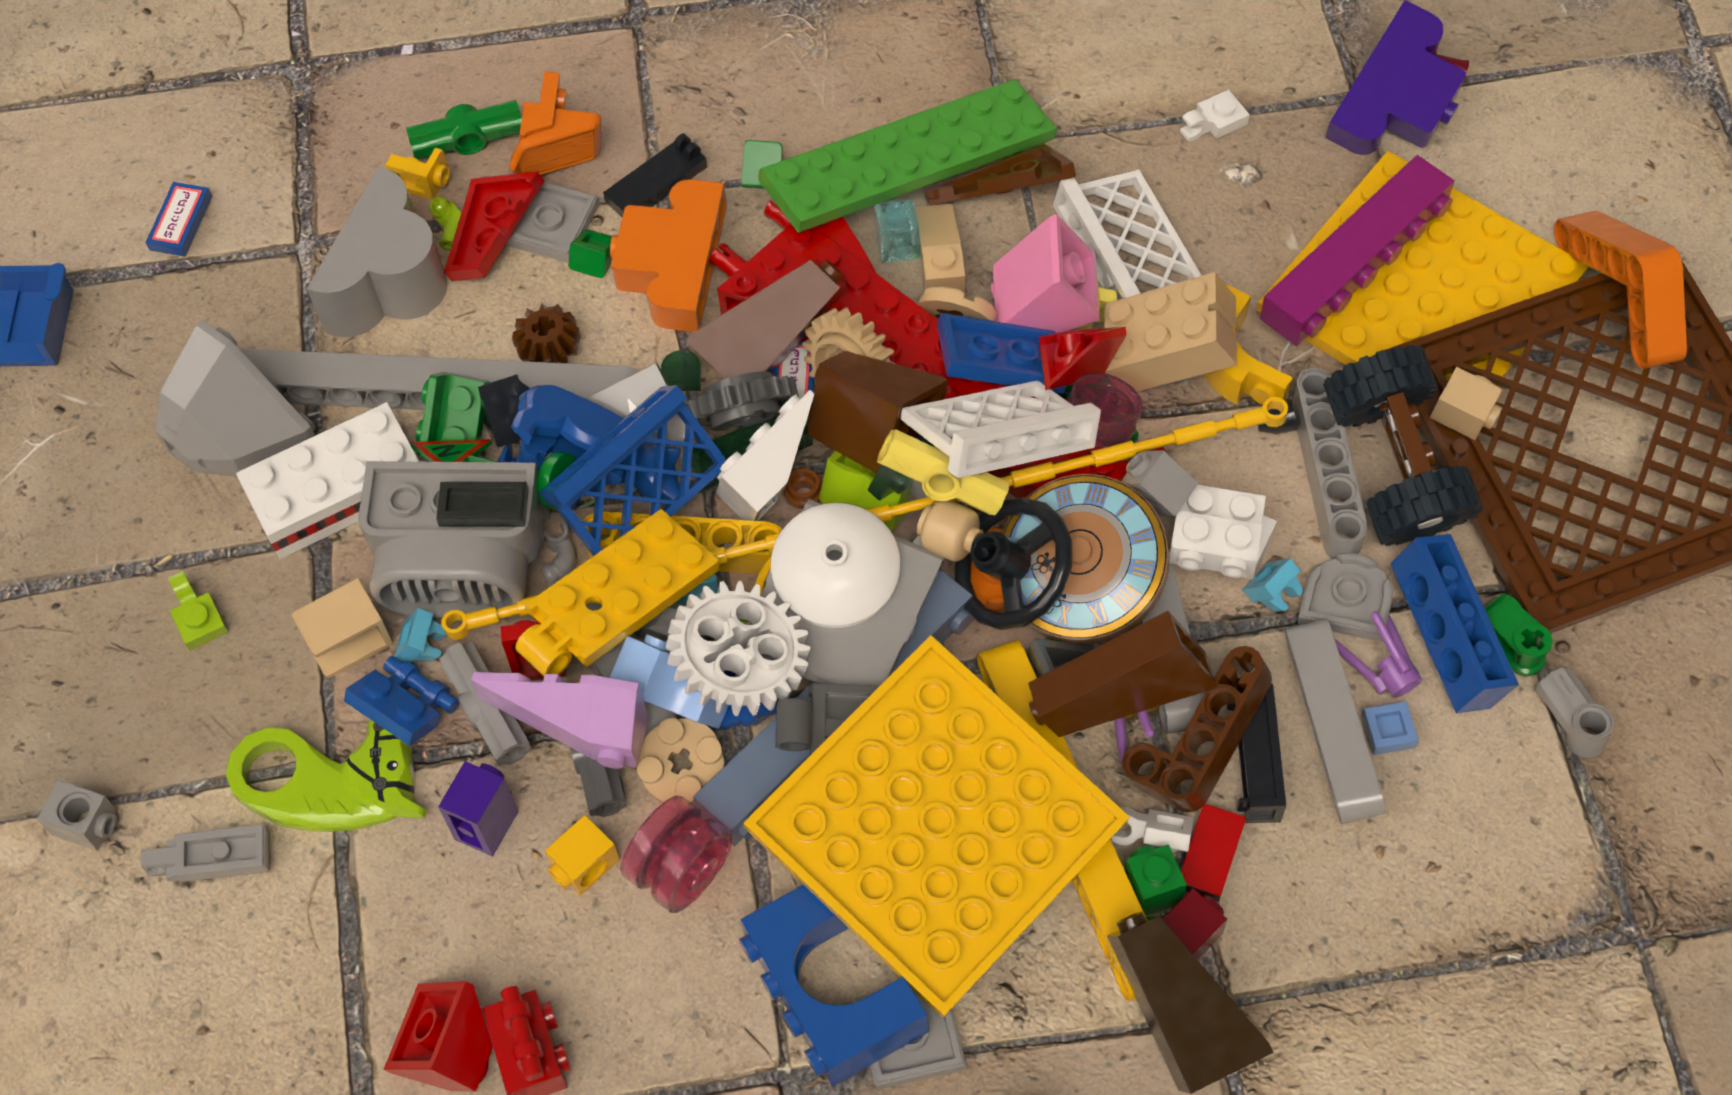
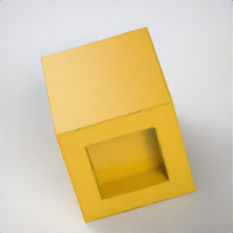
[545,815,620,896]

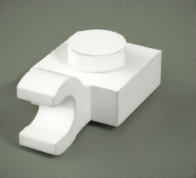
[1180,89,1250,142]
[1112,807,1193,852]

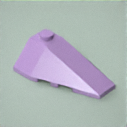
[471,672,649,769]

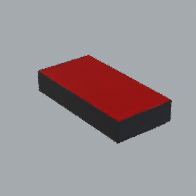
[1181,804,1247,902]

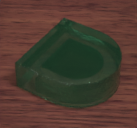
[661,350,702,391]

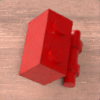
[482,986,571,1095]

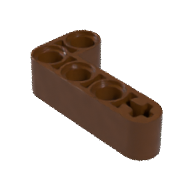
[1122,646,1272,813]

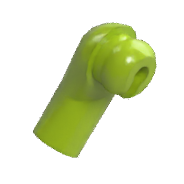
[429,196,462,251]

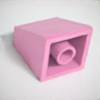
[991,214,1100,333]

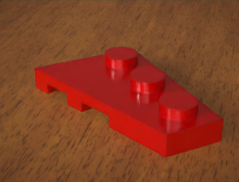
[444,171,545,281]

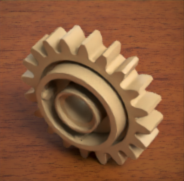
[802,308,895,378]

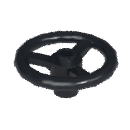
[955,497,1072,630]

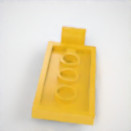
[515,509,720,676]

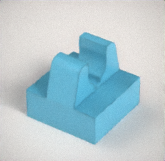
[1242,558,1303,612]
[394,608,446,662]

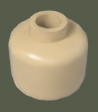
[917,500,984,562]

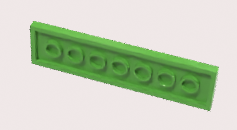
[758,79,1057,233]

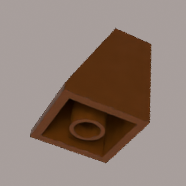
[807,351,948,478]

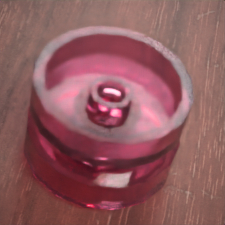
[620,795,733,913]

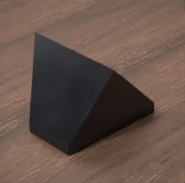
[478,374,529,448]

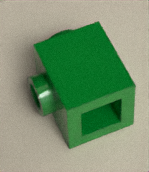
[1124,844,1187,916]

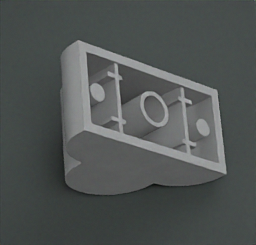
[307,166,447,337]

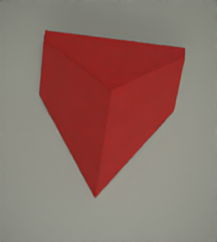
[1039,327,1127,391]

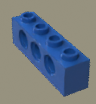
[1390,534,1519,713]

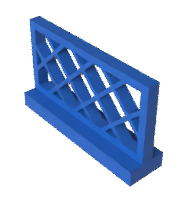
[539,385,727,556]

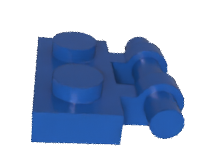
[344,656,459,746]

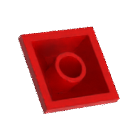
[383,981,493,1092]

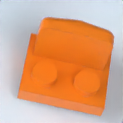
[509,71,601,175]

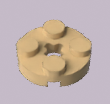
[637,718,726,807]

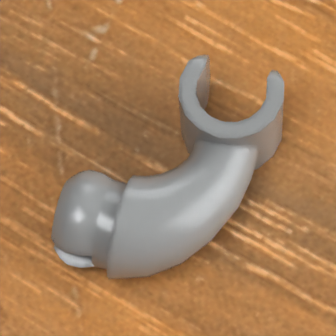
[541,522,576,586]

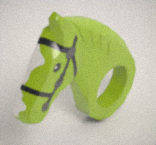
[225,719,427,832]

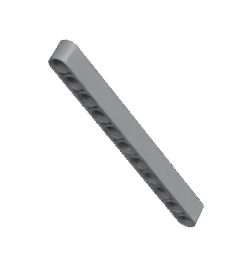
[240,349,639,410]

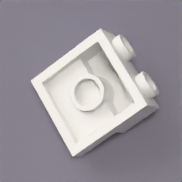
[1170,485,1266,578]

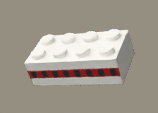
[236,402,419,560]

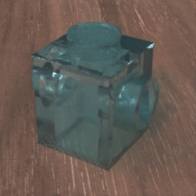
[874,199,920,263]

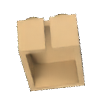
[1104,272,1237,395]

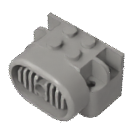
[358,461,551,619]

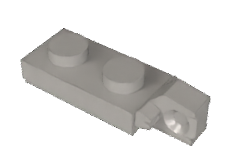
[141,824,269,882]

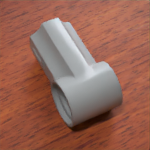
[1536,667,1614,758]

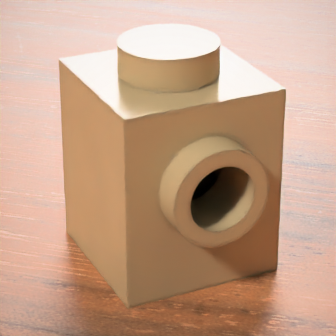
[1430,367,1503,440]

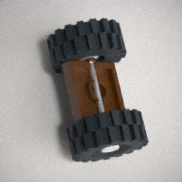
[1323,345,1483,546]

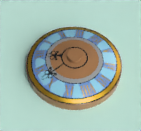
[1000,474,1170,644]

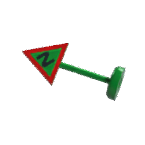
[410,439,576,511]

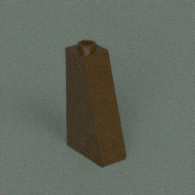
[1107,911,1274,1094]

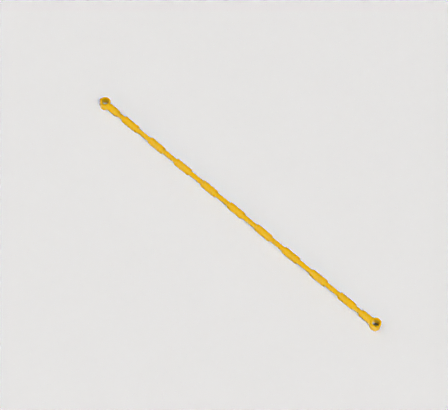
[441,397,1288,640]

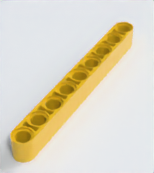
[976,639,1145,1003]

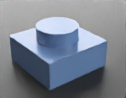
[1361,701,1419,755]

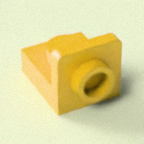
[385,148,450,200]

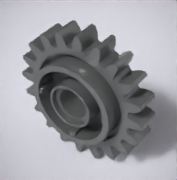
[686,371,799,431]

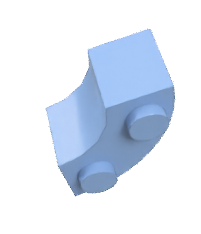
[610,634,729,729]

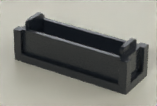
[1227,683,1286,823]

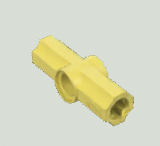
[877,429,1009,516]

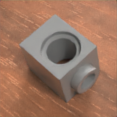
[1121,451,1198,516]
[37,780,118,851]

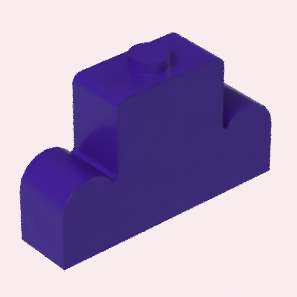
[1325,0,1466,155]

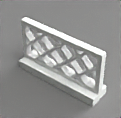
[1053,170,1202,300]
[901,380,1101,478]

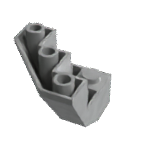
[155,320,316,477]

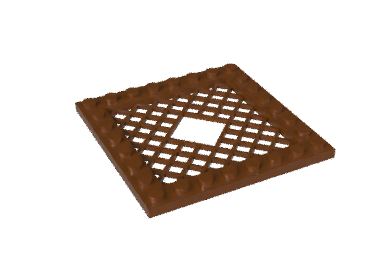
[1386,261,1732,638]

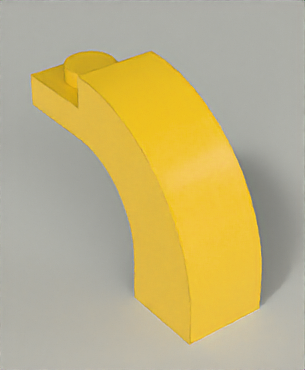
[1203,284,1293,405]

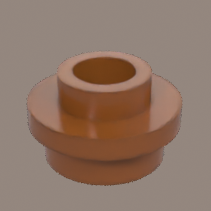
[783,468,823,509]

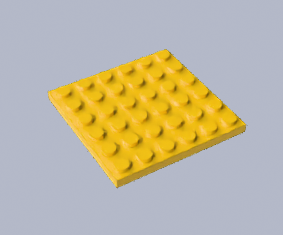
[1256,151,1589,387]
[743,635,1130,1018]

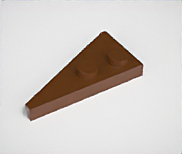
[924,144,1076,205]

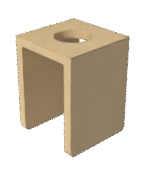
[292,578,393,678]

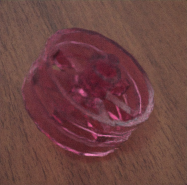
[1067,373,1143,448]

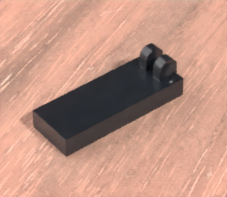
[603,133,707,217]

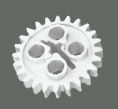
[665,581,810,716]

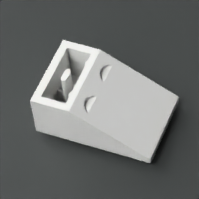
[716,390,814,521]

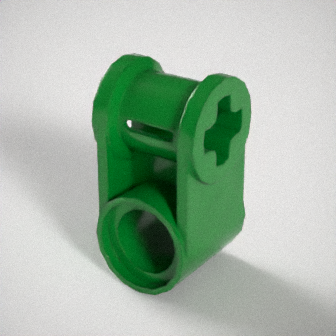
[1484,593,1553,677]

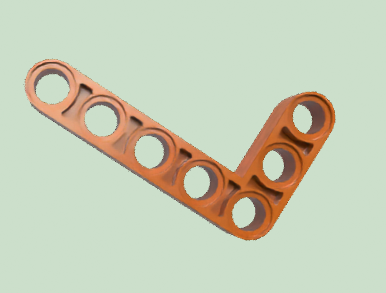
[1554,211,1687,369]

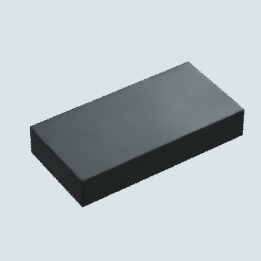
[436,482,529,527]

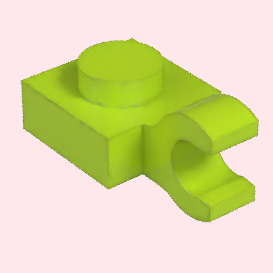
[168,571,228,651]

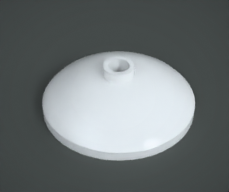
[771,503,900,628]

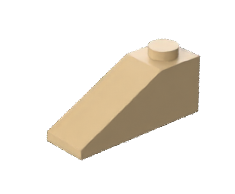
[914,203,965,298]

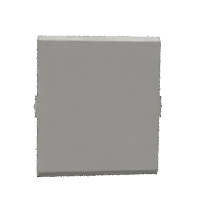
[746,499,945,685]

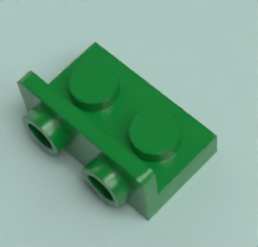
[416,372,490,457]

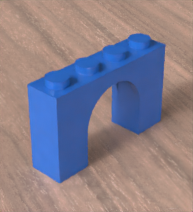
[739,885,929,1087]

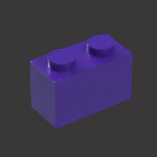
[438,761,518,857]

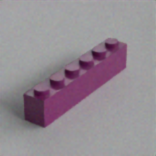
[1260,155,1455,347]

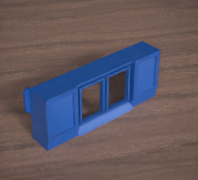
[0,263,73,366]

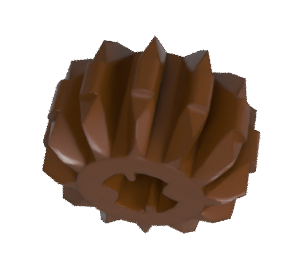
[512,303,581,363]

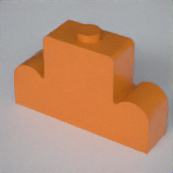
[610,180,727,332]

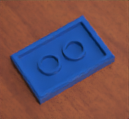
[937,313,1067,394]

